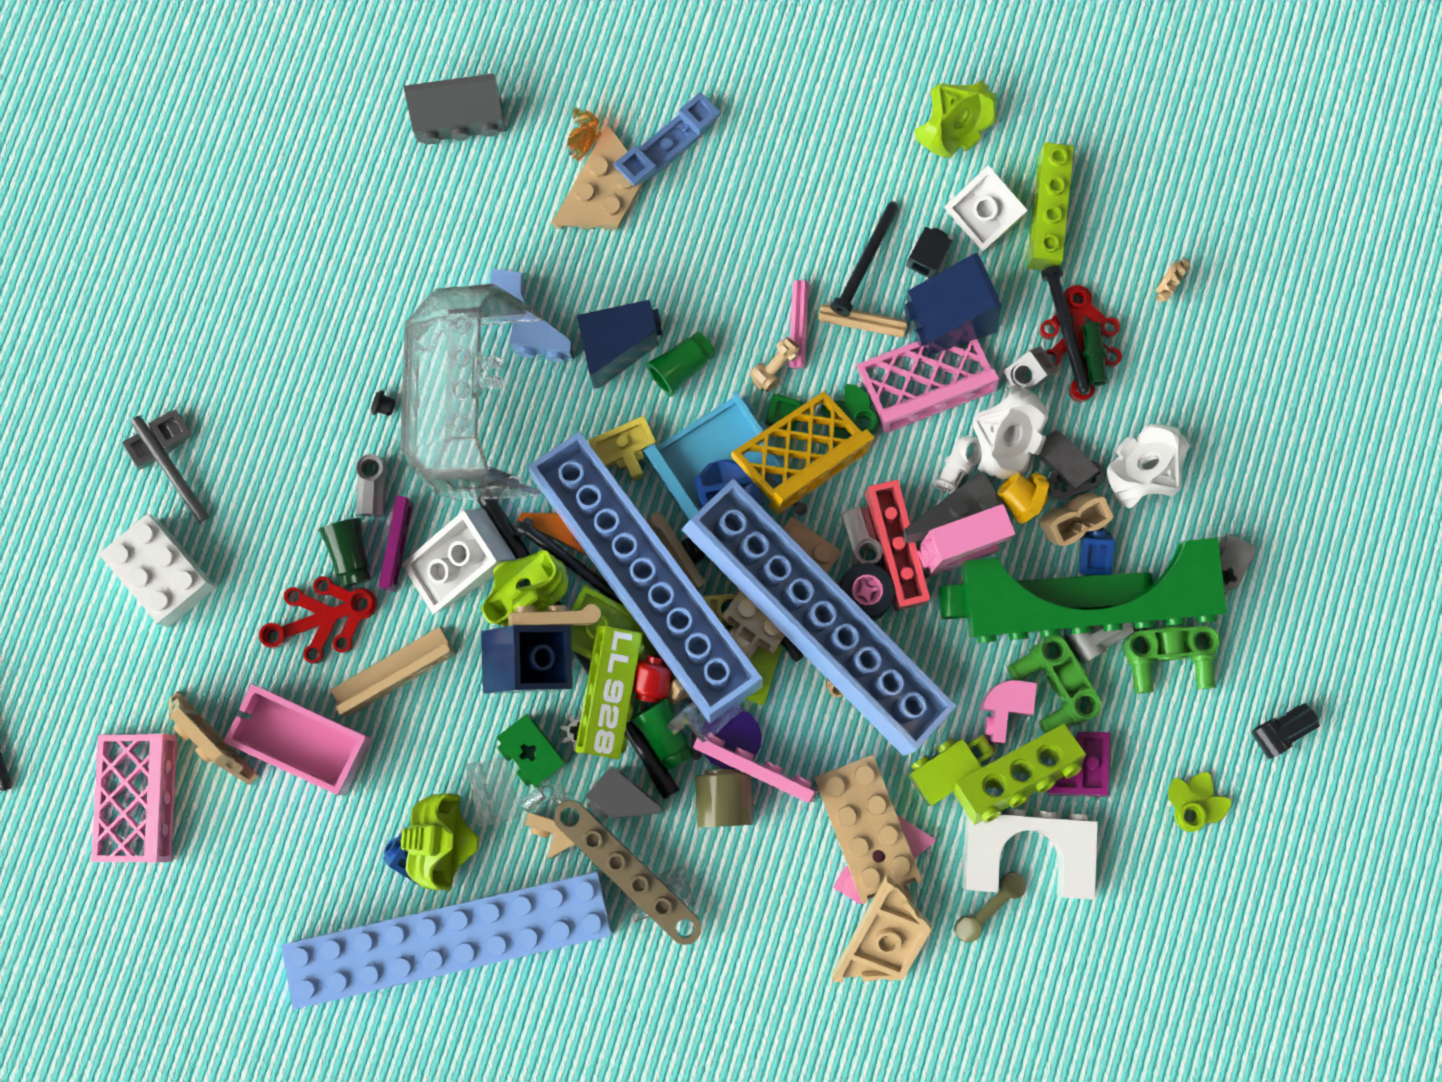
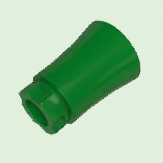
[646,332,715,397]
[630,697,694,770]

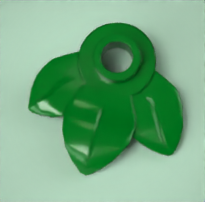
[821,384,880,439]

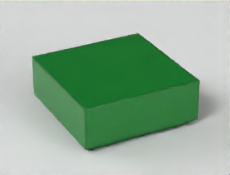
[765,393,803,431]

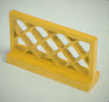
[731,391,875,515]

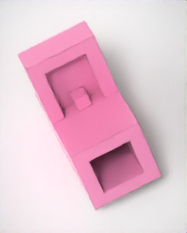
[979,680,1037,744]

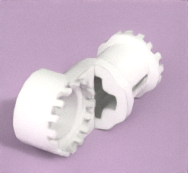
[933,436,982,495]

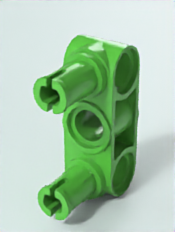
[1122,626,1220,694]
[1007,636,1101,733]

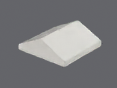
[944,165,1029,252]

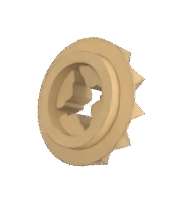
[1155,257,1189,302]

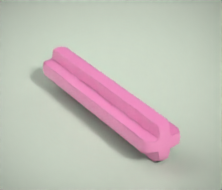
[789,280,809,369]

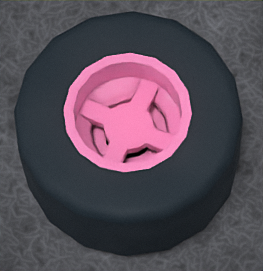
[838,563,895,621]

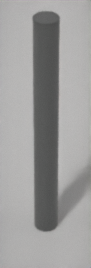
[130,415,209,523]

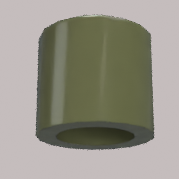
[695,769,754,828]

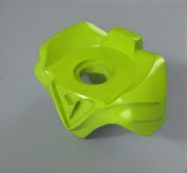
[914,78,997,158]
[481,550,568,626]
[401,793,479,891]

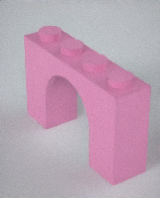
[917,504,1015,578]

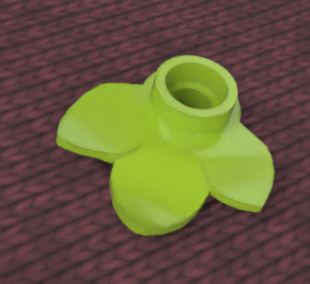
[1168,772,1231,832]

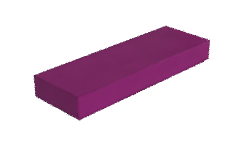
[378,495,413,592]

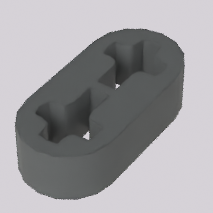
[1047,461,1105,500]

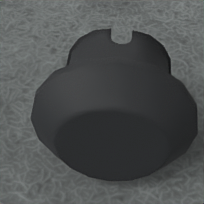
[370,390,396,416]
[681,538,705,564]

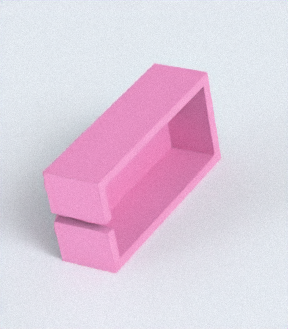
[223,684,373,796]

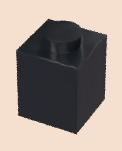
[906,226,952,278]

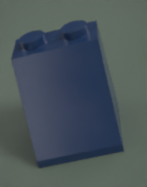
[904,253,1001,355]
[577,300,663,389]
[481,625,573,694]

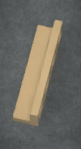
[330,627,456,717]

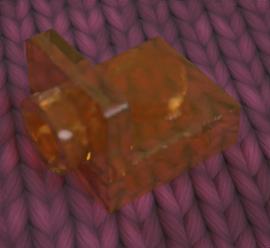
[567,107,601,162]

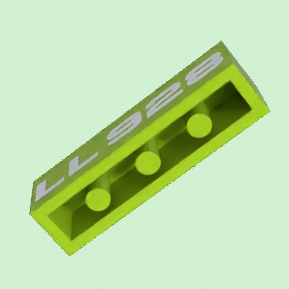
[575,626,644,759]

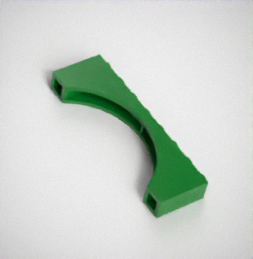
[961,538,1227,643]

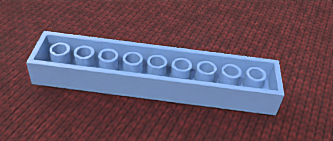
[528,431,762,723]
[681,479,957,756]
[281,871,614,1010]

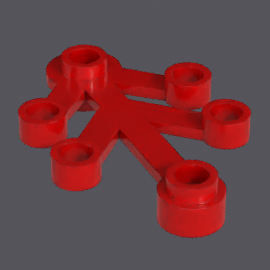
[1039,285,1122,403]
[259,576,378,664]

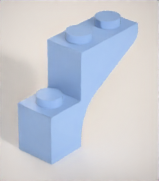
[486,268,573,362]

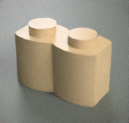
[1038,493,1114,546]

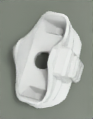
[973,385,1048,479]
[1107,424,1192,508]

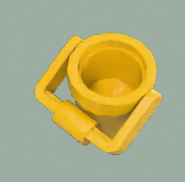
[997,472,1049,524]

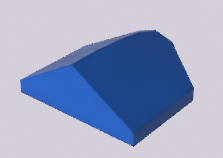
[694,459,765,508]

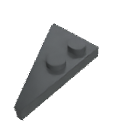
[903,472,1008,544]

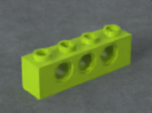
[1026,142,1074,271]
[954,724,1086,825]

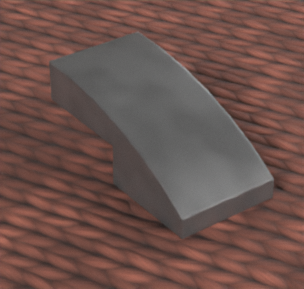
[122,409,192,471]
[1038,429,1099,492]

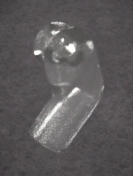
[521,784,570,812]

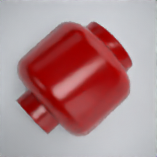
[632,655,673,703]

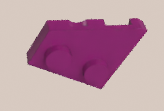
[1047,732,1111,797]

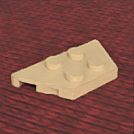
[552,126,645,230]
[168,691,259,785]
[832,876,932,982]

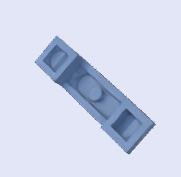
[614,92,721,187]

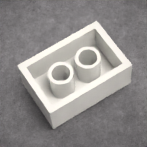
[99,513,217,628]

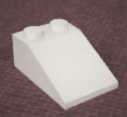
[402,508,516,614]

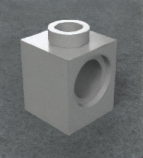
[1002,346,1059,392]

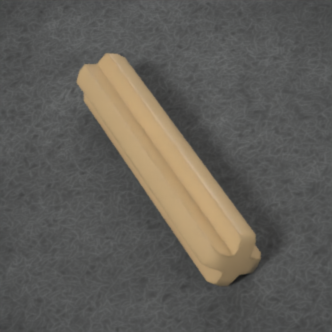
[818,304,908,338]

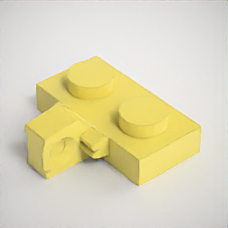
[588,416,657,482]

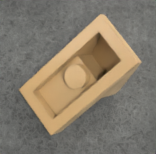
[524,812,575,859]

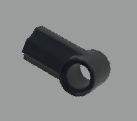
[1251,703,1320,759]

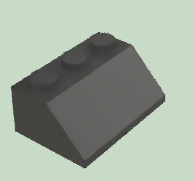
[404,74,506,144]
[586,766,665,818]

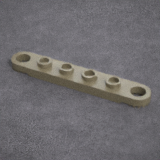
[554,799,701,945]

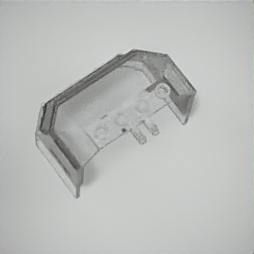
[400,284,544,500]

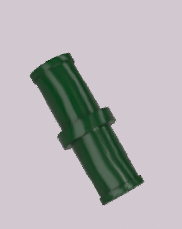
[1081,322,1109,386]

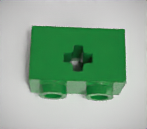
[496,714,568,788]

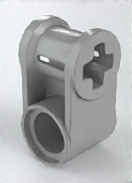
[1219,533,1257,594]

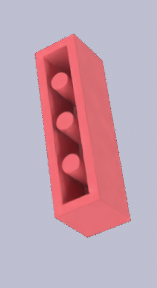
[864,480,930,612]

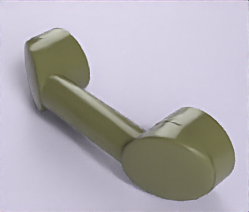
[954,872,1026,942]

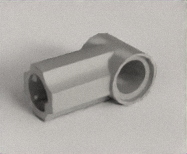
[356,454,389,517]
[841,507,883,565]
[1067,623,1134,664]

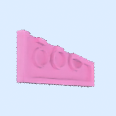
[693,733,818,803]

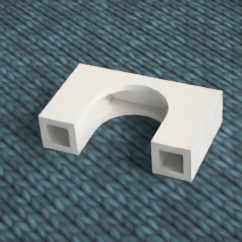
[962,809,1098,900]

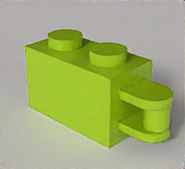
[908,734,996,806]

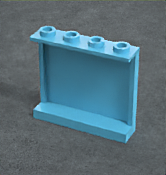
[643,391,802,521]

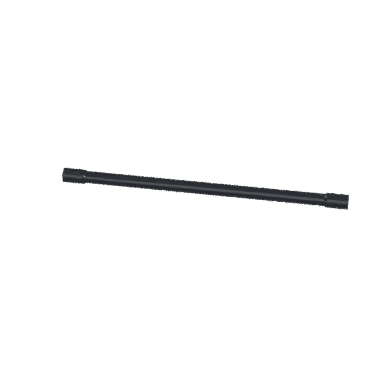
[468,477,680,800]

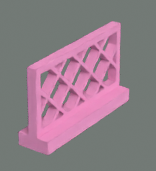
[857,339,999,434]
[91,734,178,863]

